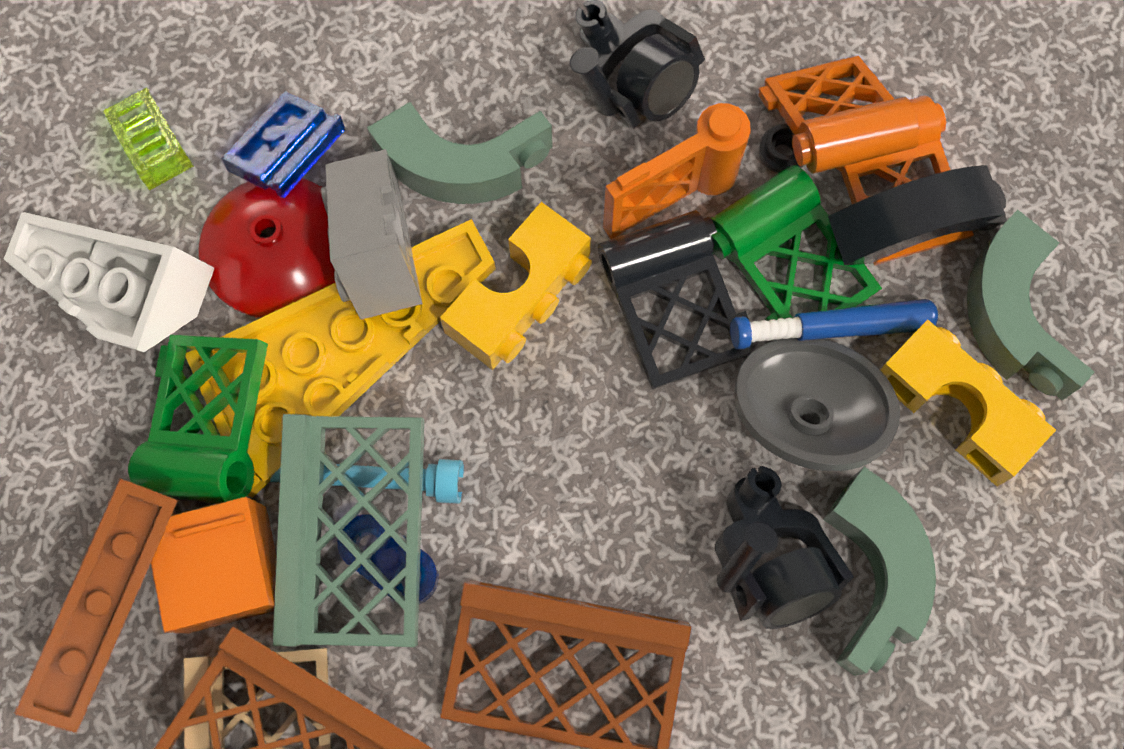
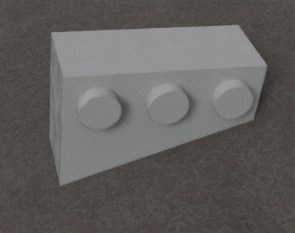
[321,149,423,320]

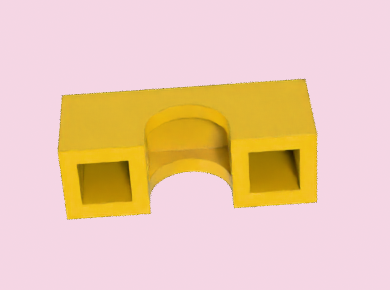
[440,202,592,370]
[880,320,1056,486]

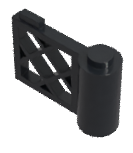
[598,210,753,390]

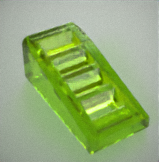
[103,87,194,190]

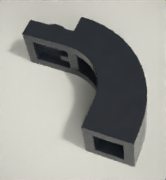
[828,165,1007,265]

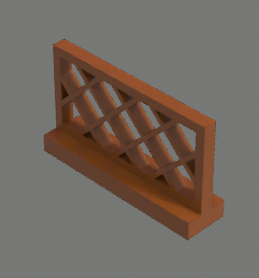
[14,478,178,734]
[440,580,692,749]
[154,626,433,749]

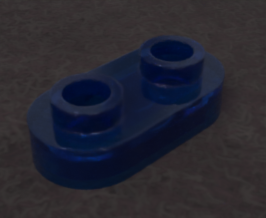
[337,514,439,604]

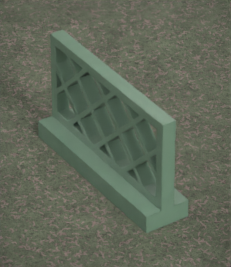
[273,414,425,647]

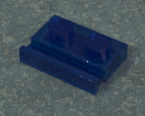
[221,91,346,198]

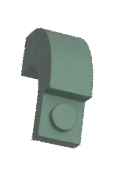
[367,102,552,204]
[967,209,1094,400]
[823,467,936,676]

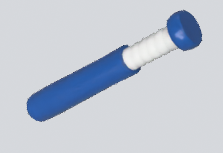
[730,299,938,349]

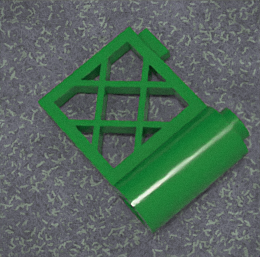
[711,165,882,321]
[128,335,268,504]

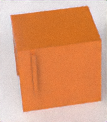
[151,497,277,634]

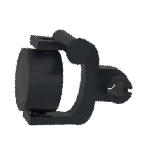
[569,0,705,129]
[714,466,854,629]

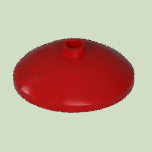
[199,175,336,318]

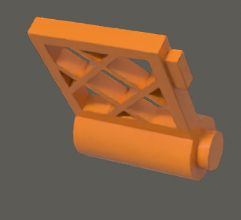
[759,55,919,174]
[836,95,974,266]
[603,103,750,239]

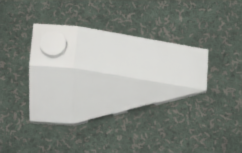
[4,212,214,352]

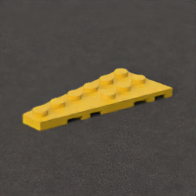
[185,219,496,498]

